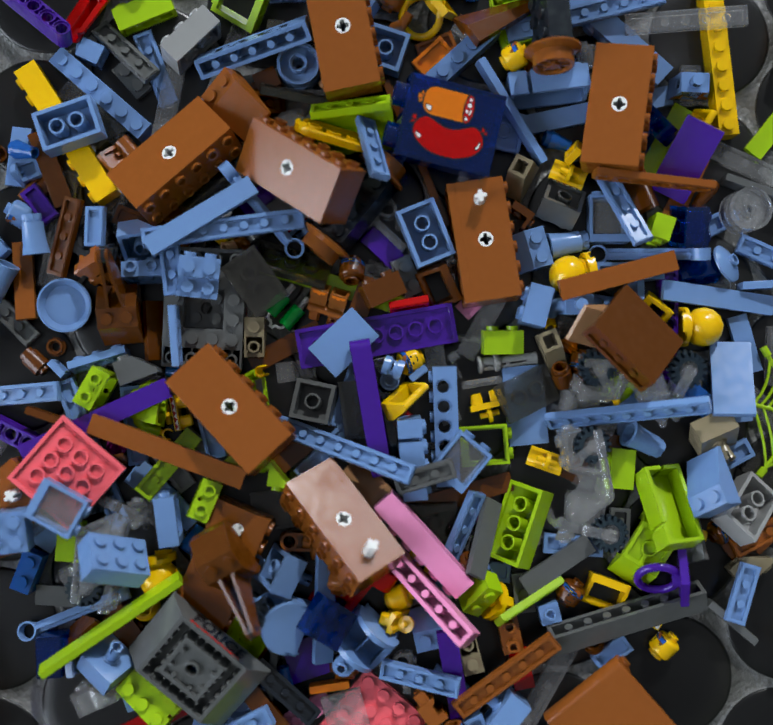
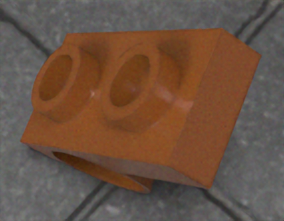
[96,134,138,172]

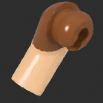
[220,237,250,250]

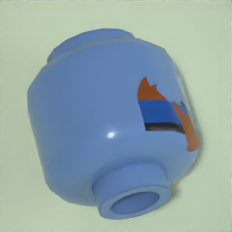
[3,200,33,229]

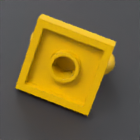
[398,0,458,41]

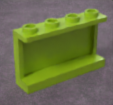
[310,94,397,155]

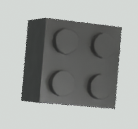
[288,378,339,427]

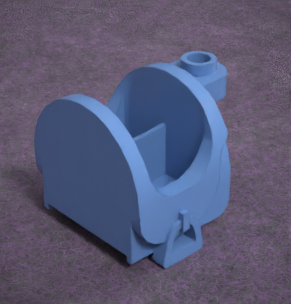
[253,592,314,657]
[332,602,400,677]

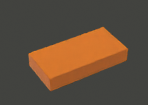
[411,36,452,76]
[309,678,350,695]

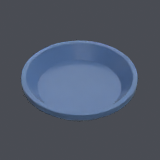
[36,278,92,332]

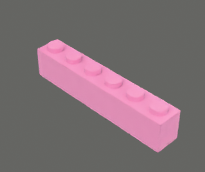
[374,489,474,599]
[392,544,480,648]

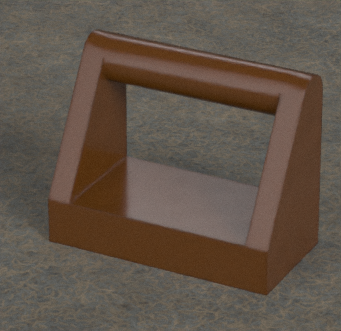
[623,168,660,215]
[415,261,462,306]

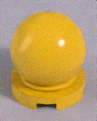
[549,251,598,293]
[678,307,724,347]
[140,549,178,597]

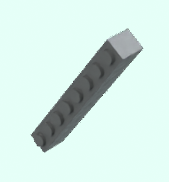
[546,580,708,657]

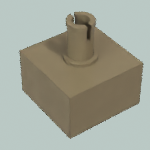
[689,413,740,463]

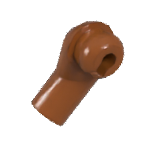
[388,11,413,32]

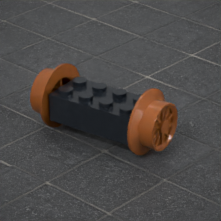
[523,0,581,75]
[301,150,407,266]

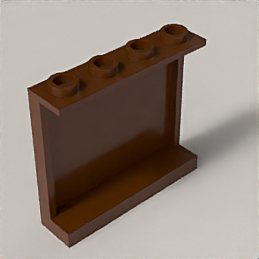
[582,284,684,393]

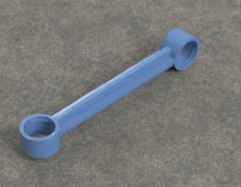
[217,160,305,259]
[588,244,711,262]
[17,587,132,642]

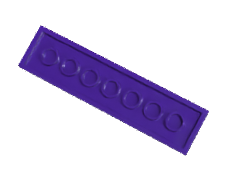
[294,302,459,369]

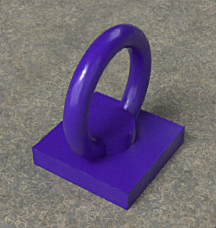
[633,549,690,607]

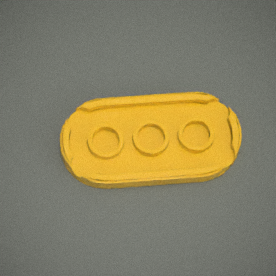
[294,118,363,152]

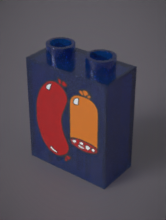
[382,72,507,180]

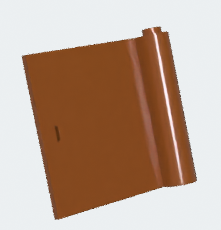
[543,655,676,725]

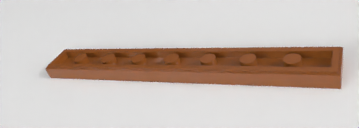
[86,413,247,489]

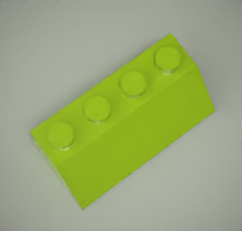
[490,479,554,570]

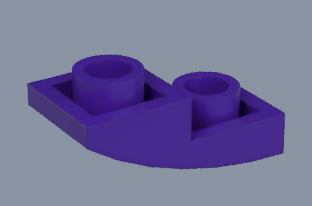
[360,227,404,269]

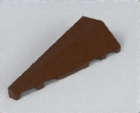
[453,0,531,48]

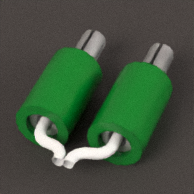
[264,283,309,331]

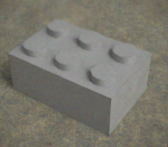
[160,4,221,76]
[711,471,773,547]

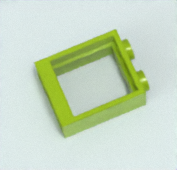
[210,0,270,33]
[72,365,118,411]
[459,423,514,467]
[185,478,223,524]

